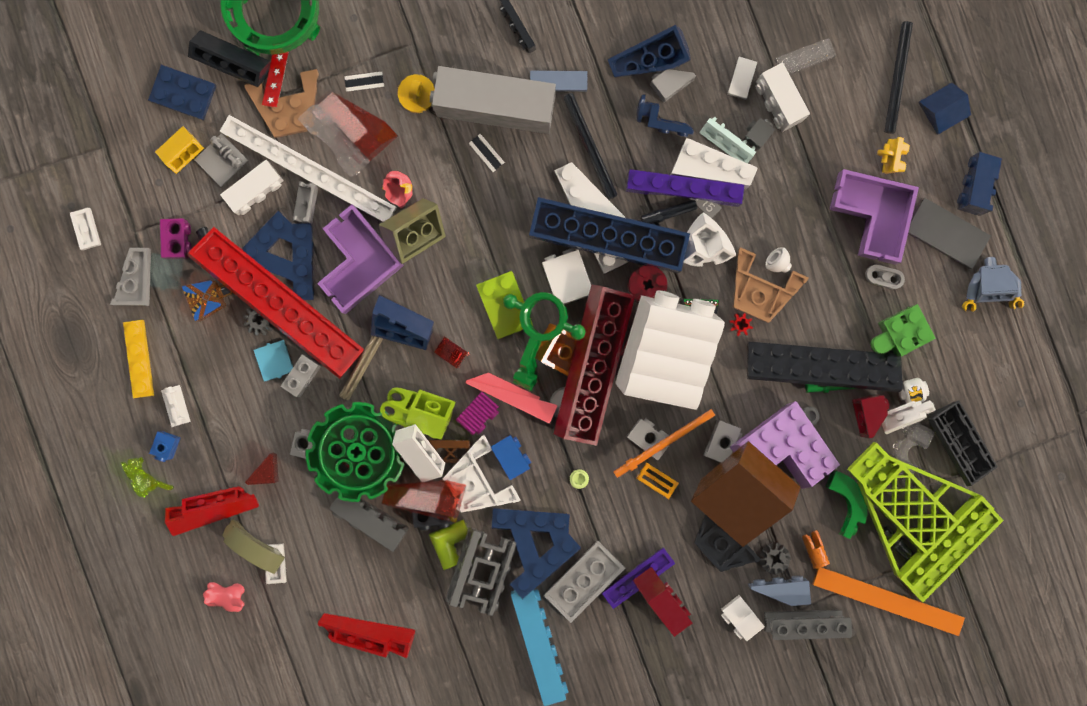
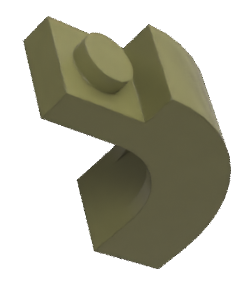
[222,519,285,574]

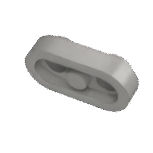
[865,265,905,289]

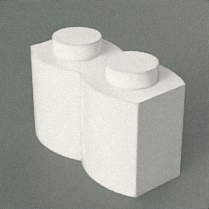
[721,595,765,641]

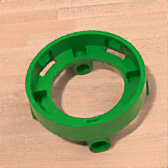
[221,0,320,56]

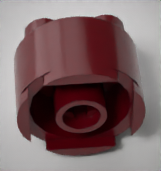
[628,266,668,304]

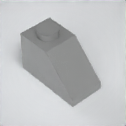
[650,70,696,103]

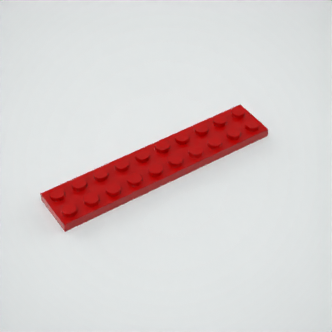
[187,227,365,379]

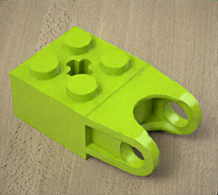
[380,387,456,440]

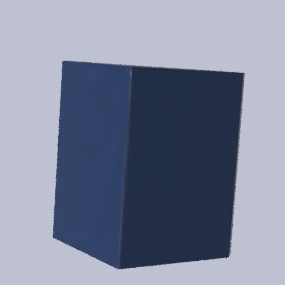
[918,83,971,135]

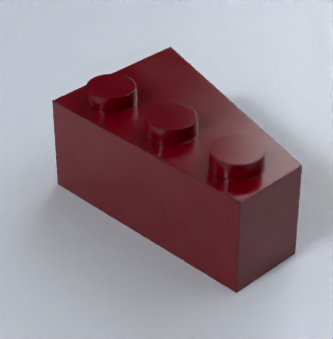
[633,567,693,637]

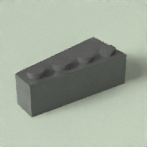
[330,496,409,552]

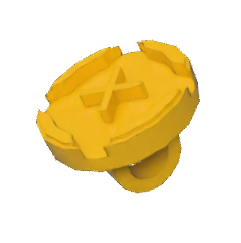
[398,74,435,113]

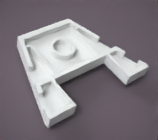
[443,435,520,512]

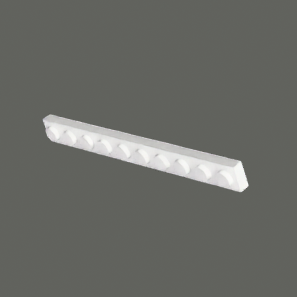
[220,115,397,222]

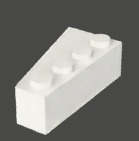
[670,138,758,189]

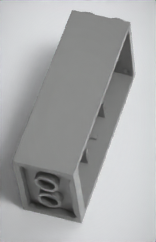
[430,66,556,134]

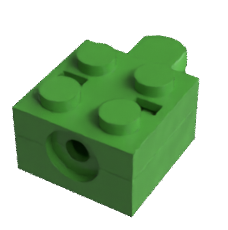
[871,304,936,357]

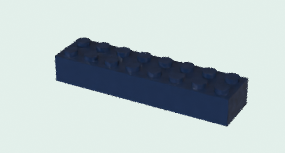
[529,197,690,273]

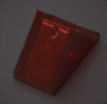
[434,336,469,369]
[245,452,279,485]

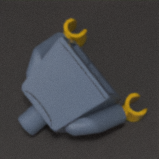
[962,257,1024,312]

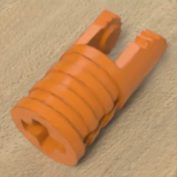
[802,530,830,569]

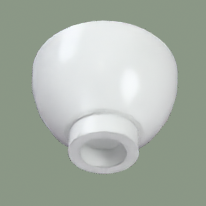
[766,247,792,273]

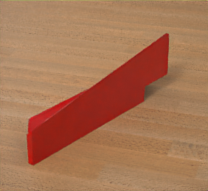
[165,486,259,536]
[318,613,415,658]

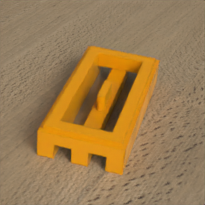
[636,462,679,499]

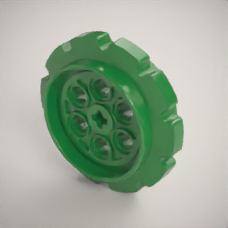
[305,402,404,502]

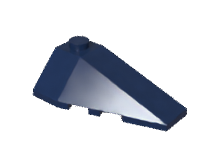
[608,25,691,77]

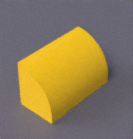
[155,126,204,174]

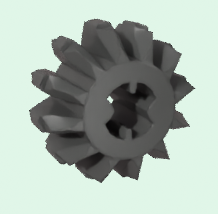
[243,308,273,336]

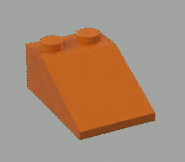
[535,323,577,376]

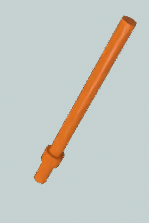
[613,409,715,478]

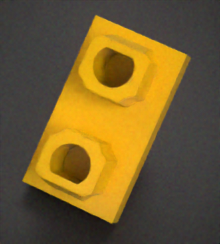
[877,137,910,174]

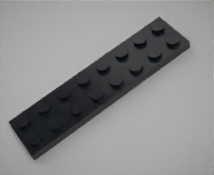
[747,342,903,392]

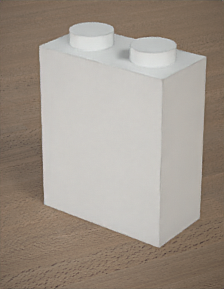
[542,248,591,305]

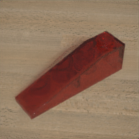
[319,92,398,161]
[381,480,466,522]

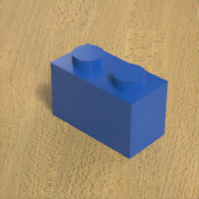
[491,435,531,480]

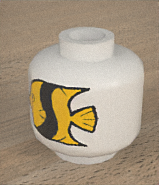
[898,378,929,403]

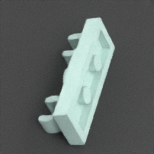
[699,117,756,163]

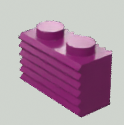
[456,391,499,435]

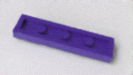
[602,547,675,609]

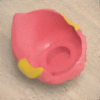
[382,171,412,209]

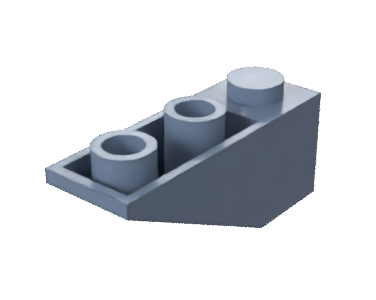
[748,576,811,606]

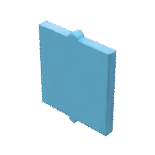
[254,340,293,382]

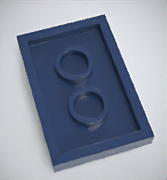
[148,65,217,121]

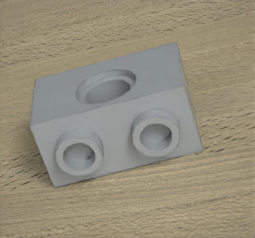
[280,354,322,397]
[626,418,669,460]
[704,420,742,463]

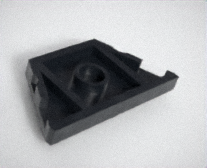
[694,514,761,572]

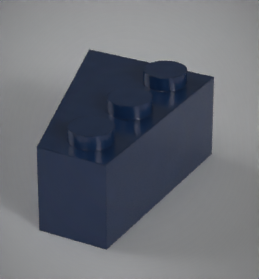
[957,152,1002,216]
[371,295,434,350]

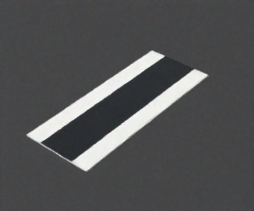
[344,72,384,91]
[469,134,505,172]

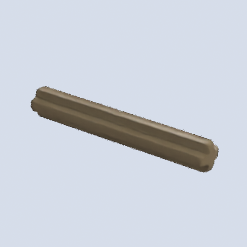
[340,336,383,400]

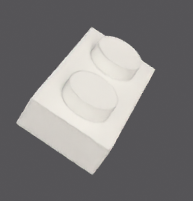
[70,208,101,250]

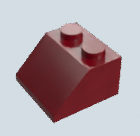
[852,395,889,438]

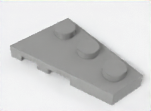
[110,248,151,306]

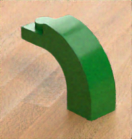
[825,470,868,539]

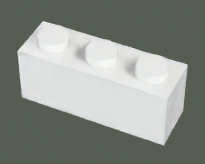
[220,160,284,215]
[392,424,445,483]

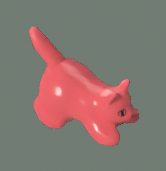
[203,582,245,612]

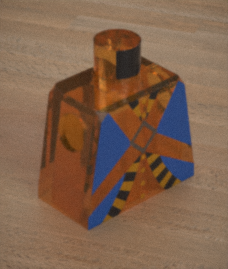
[182,280,233,322]

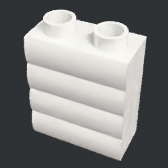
[615,290,725,410]

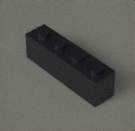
[188,30,270,87]

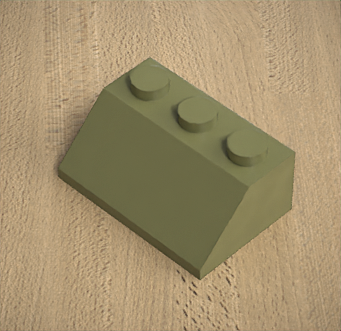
[379,198,446,264]

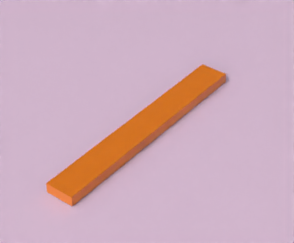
[812,567,965,636]

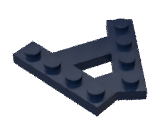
[242,211,314,300]
[492,508,581,600]

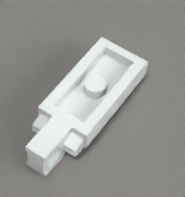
[882,400,936,434]

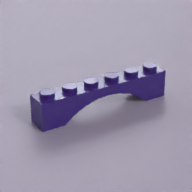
[626,169,745,207]

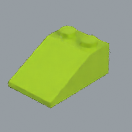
[476,271,533,339]

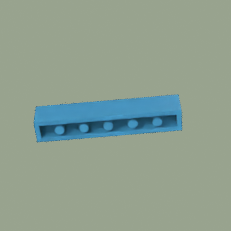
[511,589,569,706]

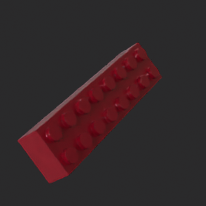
[553,284,635,446]

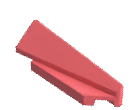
[466,373,557,424]

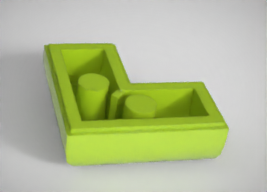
[429,519,468,570]

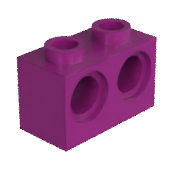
[160,218,192,259]

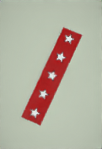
[262,52,289,107]

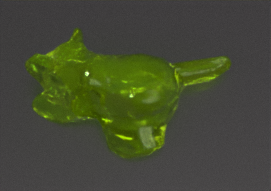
[121,457,174,497]

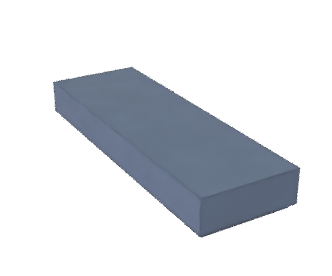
[530,71,587,92]

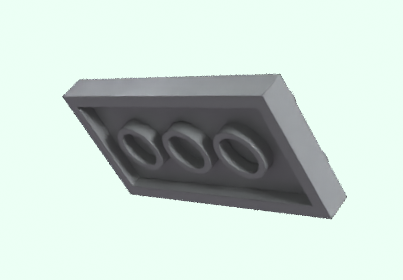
[544,540,625,623]

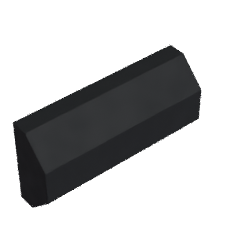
[928,400,998,487]

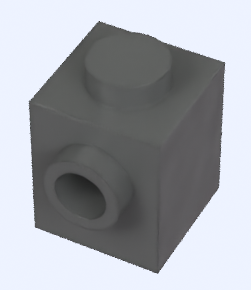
[744,118,775,150]

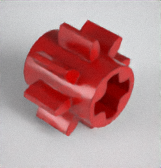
[729,313,753,336]

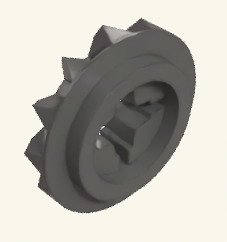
[760,543,791,574]

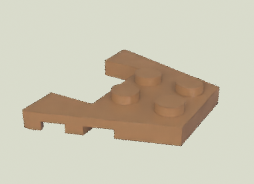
[244,69,319,138]
[733,247,809,323]

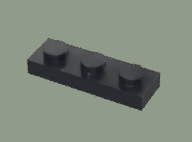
[499,0,536,54]

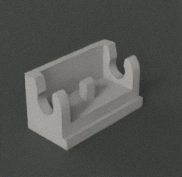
[293,182,318,224]

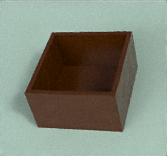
[691,441,801,547]

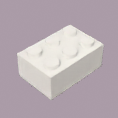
[755,62,810,132]

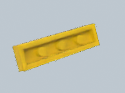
[123,320,154,398]

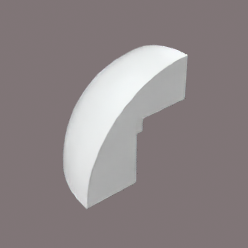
[684,212,736,266]

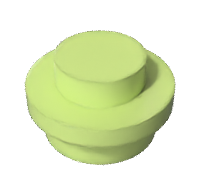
[570,469,589,489]

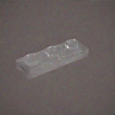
[775,38,836,74]

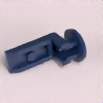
[636,94,694,137]

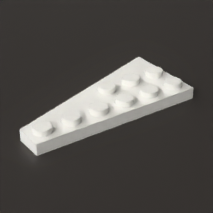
[554,162,629,274]

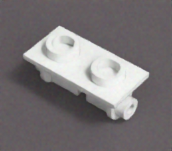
[161,385,191,427]

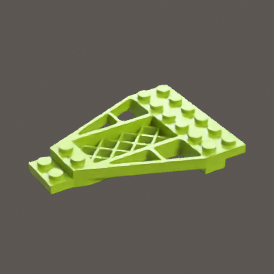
[847,442,1004,602]

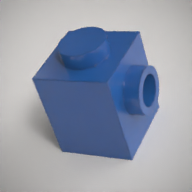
[149,431,181,462]

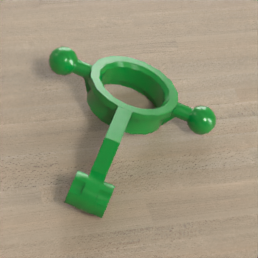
[503,292,586,391]

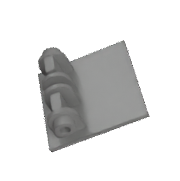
[194,133,248,187]

